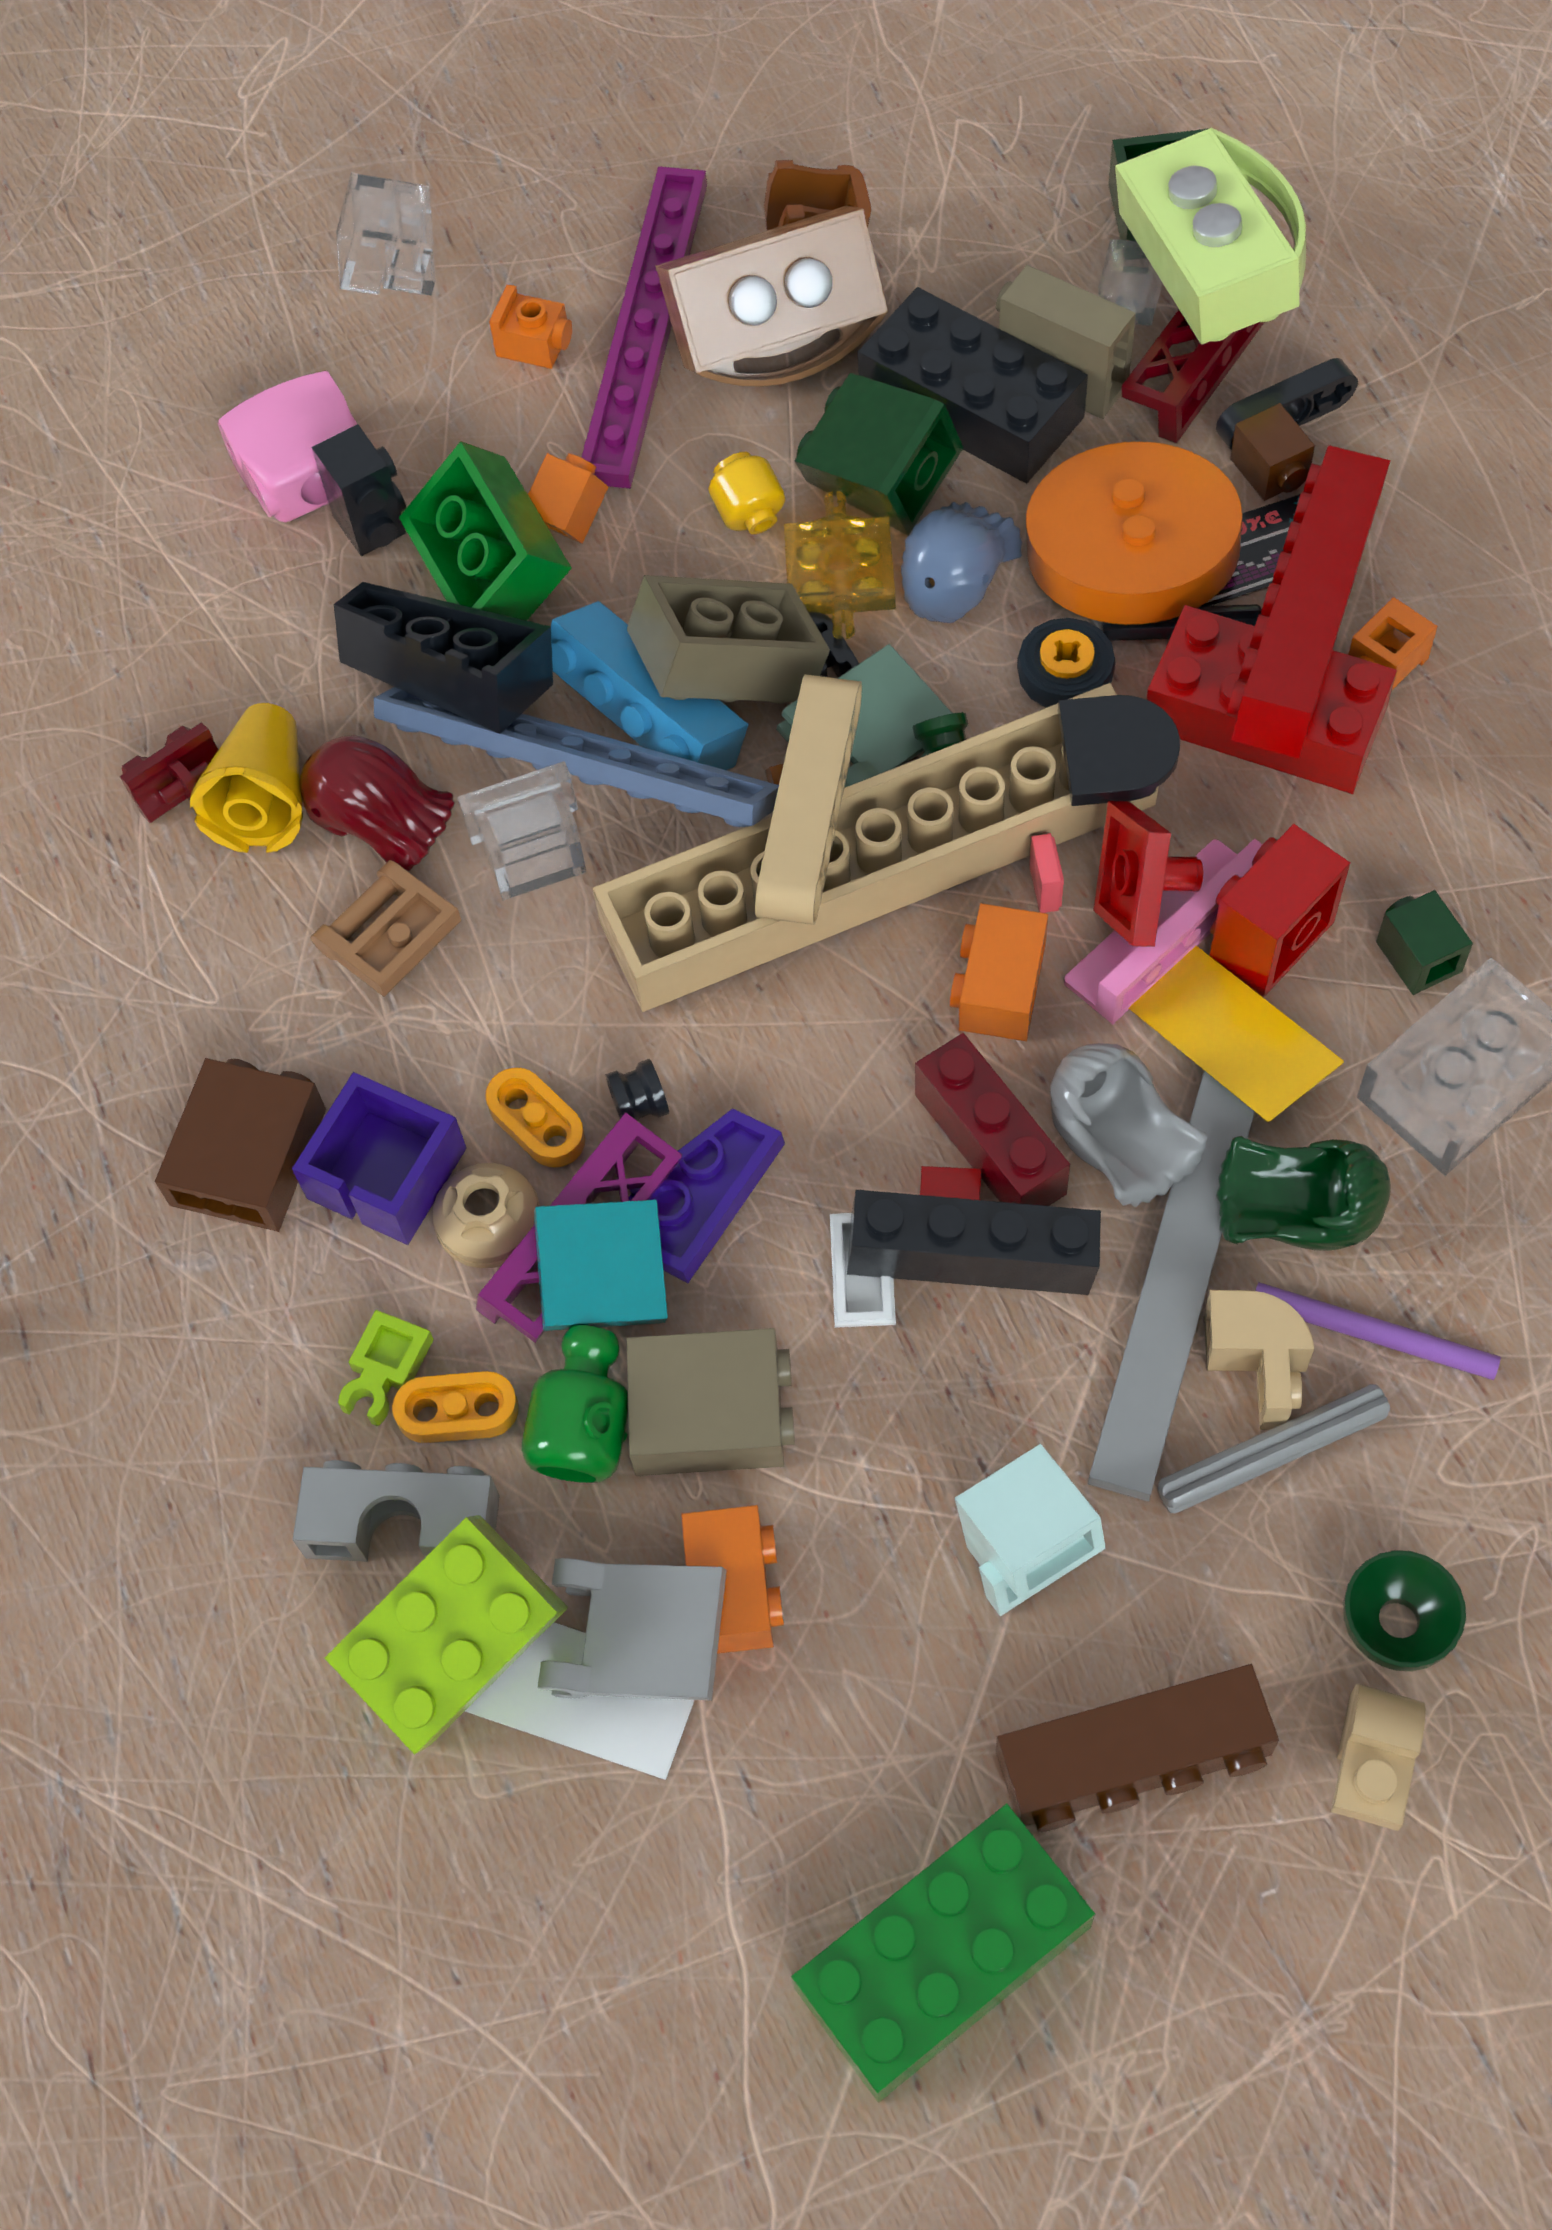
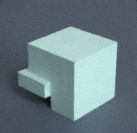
[955,1444,1106,1616]

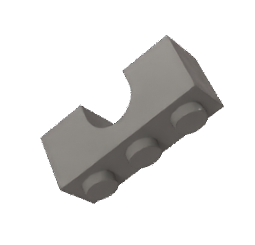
[293,1460,500,1562]

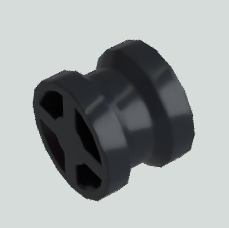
[605,1059,669,1121]

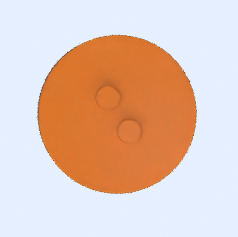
[1026,441,1242,625]

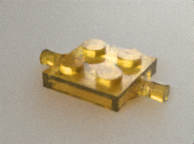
[784,491,896,640]

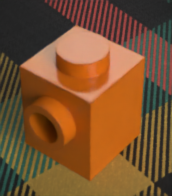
[528,453,608,544]

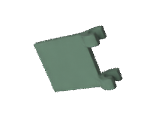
[776,644,952,787]

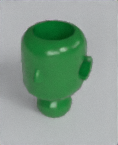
[522,1325,628,1483]

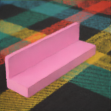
[1064,839,1262,1024]

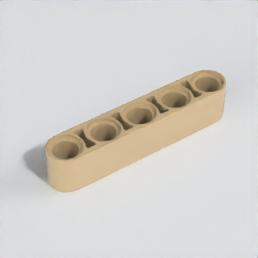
[755,674,862,925]

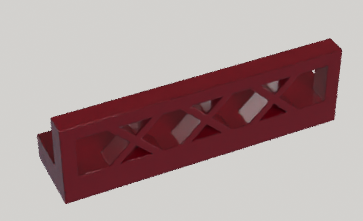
[1121,310,1265,443]

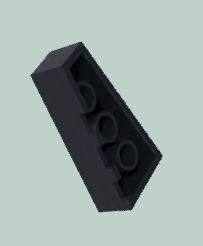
[334,582,553,734]

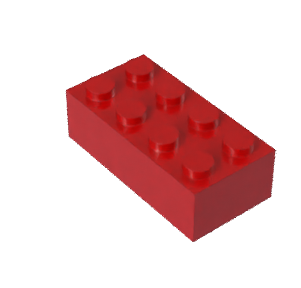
[1146,605,1397,794]

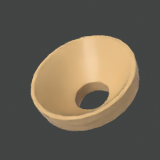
[433,1163,540,1268]

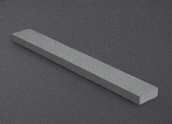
[1088,1071,1255,1502]

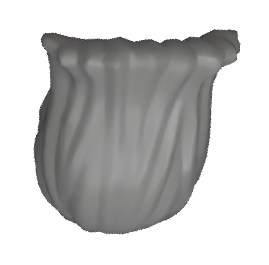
[1050,1043,1207,1207]

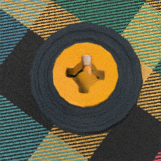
[1017,618,1116,708]

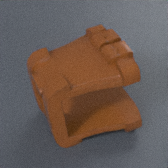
[764,160,871,231]

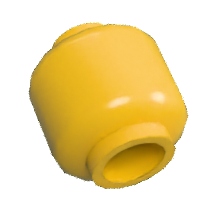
[708,452,785,535]

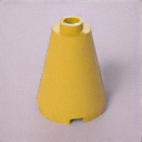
[190,703,303,853]

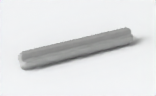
[1157,1384,1391,1513]

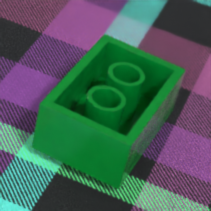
[399,441,572,621]

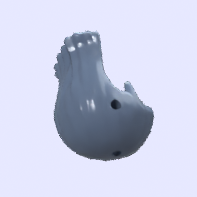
[901,502,1022,623]

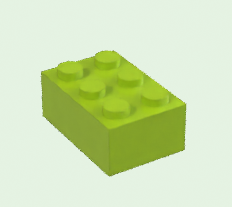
[324,1515,568,1755]

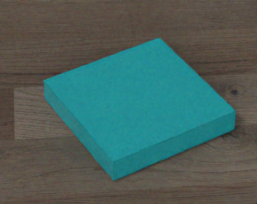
[534,1200,668,1331]

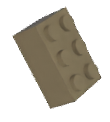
[627,575,830,704]

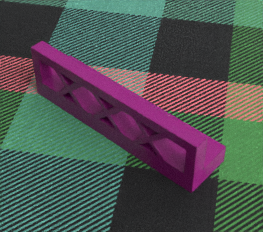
[476,1112,682,1343]

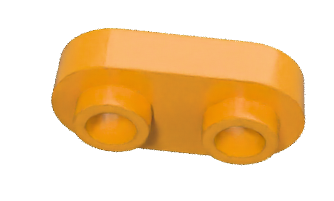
[485,1068,586,1168]
[392,1371,519,1443]

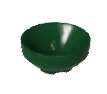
[1343,1550,1466,1671]

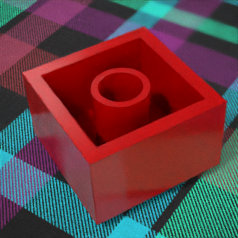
[1210,823,1351,998]

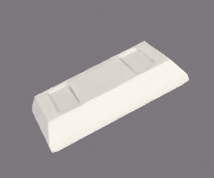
[830,1213,896,1328]

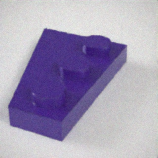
[628,1108,785,1283]

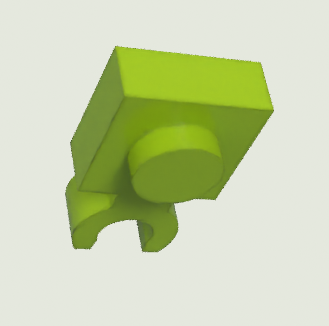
[338,1310,434,1426]

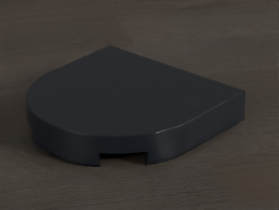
[1058,695,1180,806]

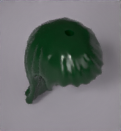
[1216,1136,1391,1251]

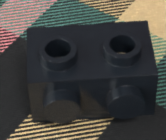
[311,424,406,556]

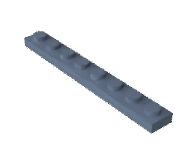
[374,687,779,827]

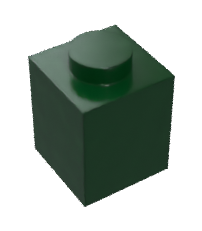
[1376,890,1473,995]

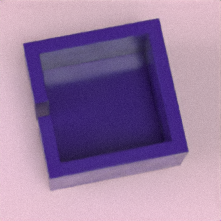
[292,1072,467,1245]

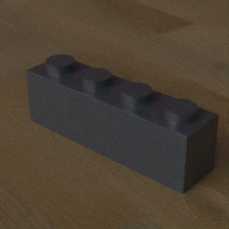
[847,1190,1101,1295]

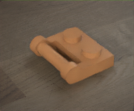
[310,860,462,997]

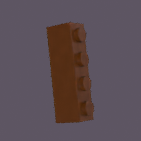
[996,1664,1279,1832]

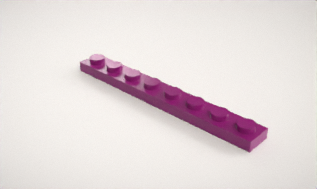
[581,166,707,489]

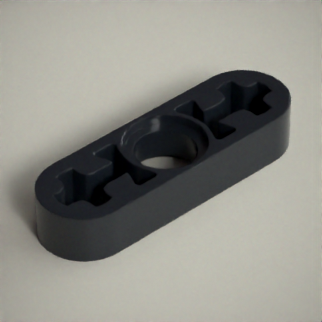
[1216,358,1358,450]

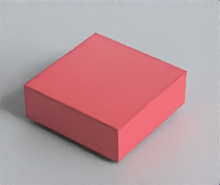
[1029,833,1064,913]

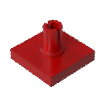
[1093,801,1204,947]

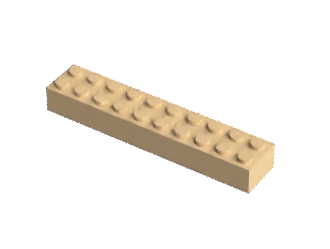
[592,683,1159,1012]

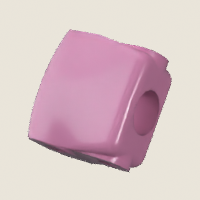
[218,371,357,522]

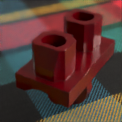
[119,722,219,823]

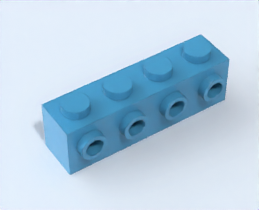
[551,601,749,770]

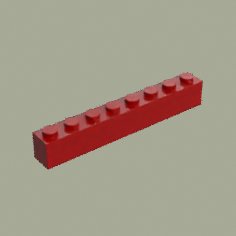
[1226,445,1391,759]

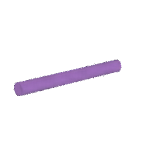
[1256,1282,1501,1380]

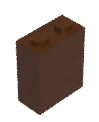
[155,1058,326,1232]

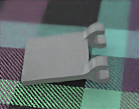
[537,1558,727,1701]

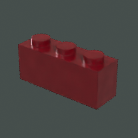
[915,1032,1070,1206]

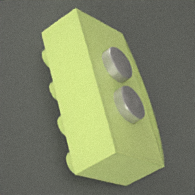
[1115,128,1306,345]

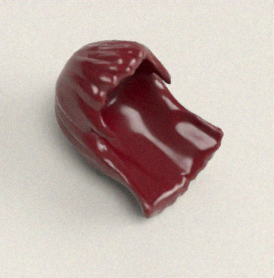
[299,735,455,871]

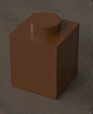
[1230,403,1315,501]

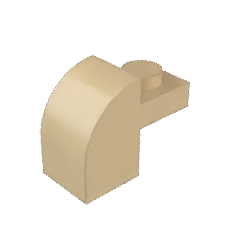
[1204,1290,1314,1430]
[1331,1684,1426,1831]

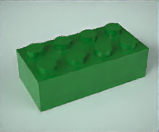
[791,1803,1095,2103]

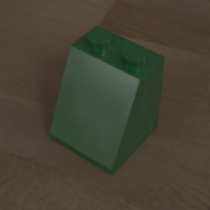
[795,373,964,536]

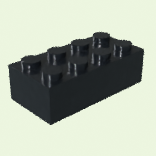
[858,287,1088,484]

